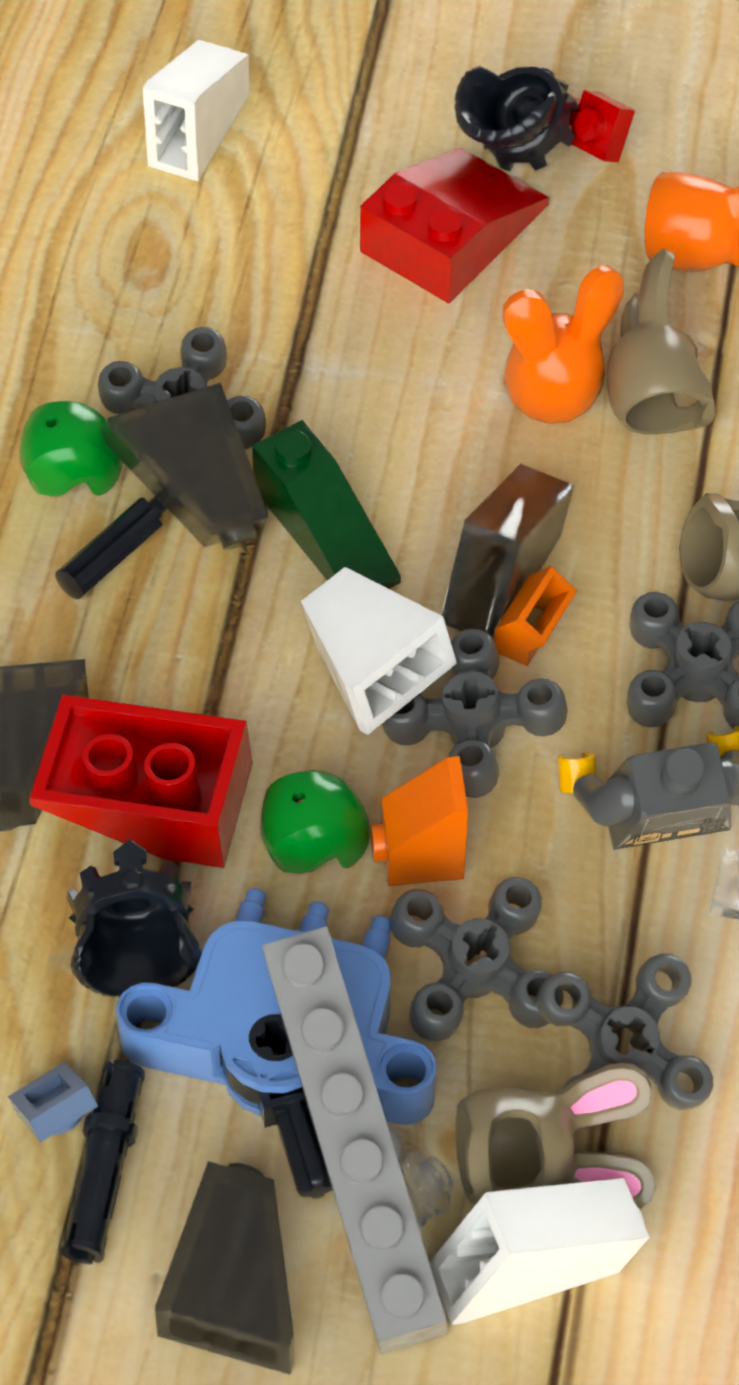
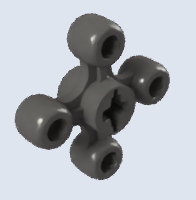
[98,327,266,485]
[626,592,739,729]
[382,628,568,798]
[390,877,563,1041]
[536,954,713,1129]

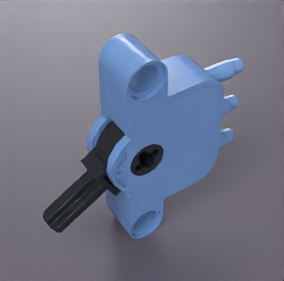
[116,888,436,1199]

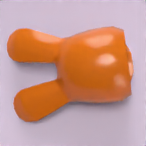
[644,172,739,271]
[502,266,624,424]

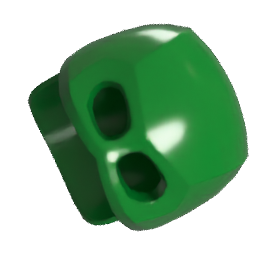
[19,401,123,497]
[260,770,370,874]

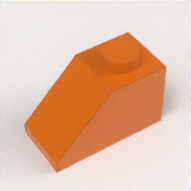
[370,756,468,886]

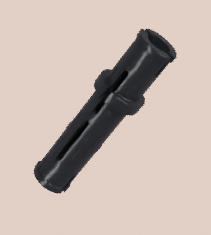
[60,1060,145,1264]

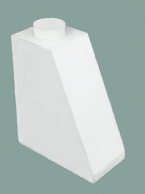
[143,40,250,182]
[301,567,457,735]
[429,1178,650,1325]

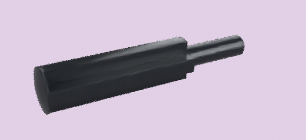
[55,471,195,599]

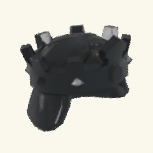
[454,66,579,171]
[67,839,202,998]

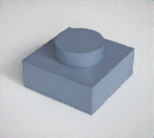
[8,1062,98,1142]

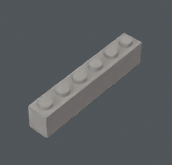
[261,926,448,1354]

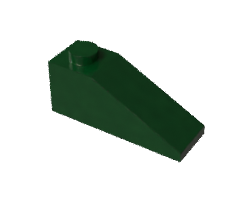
[252,420,401,589]

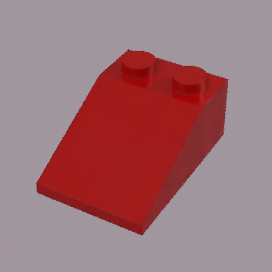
[360,147,549,304]
[29,695,253,868]

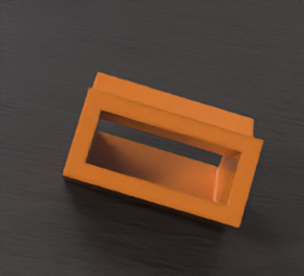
[494,566,577,666]

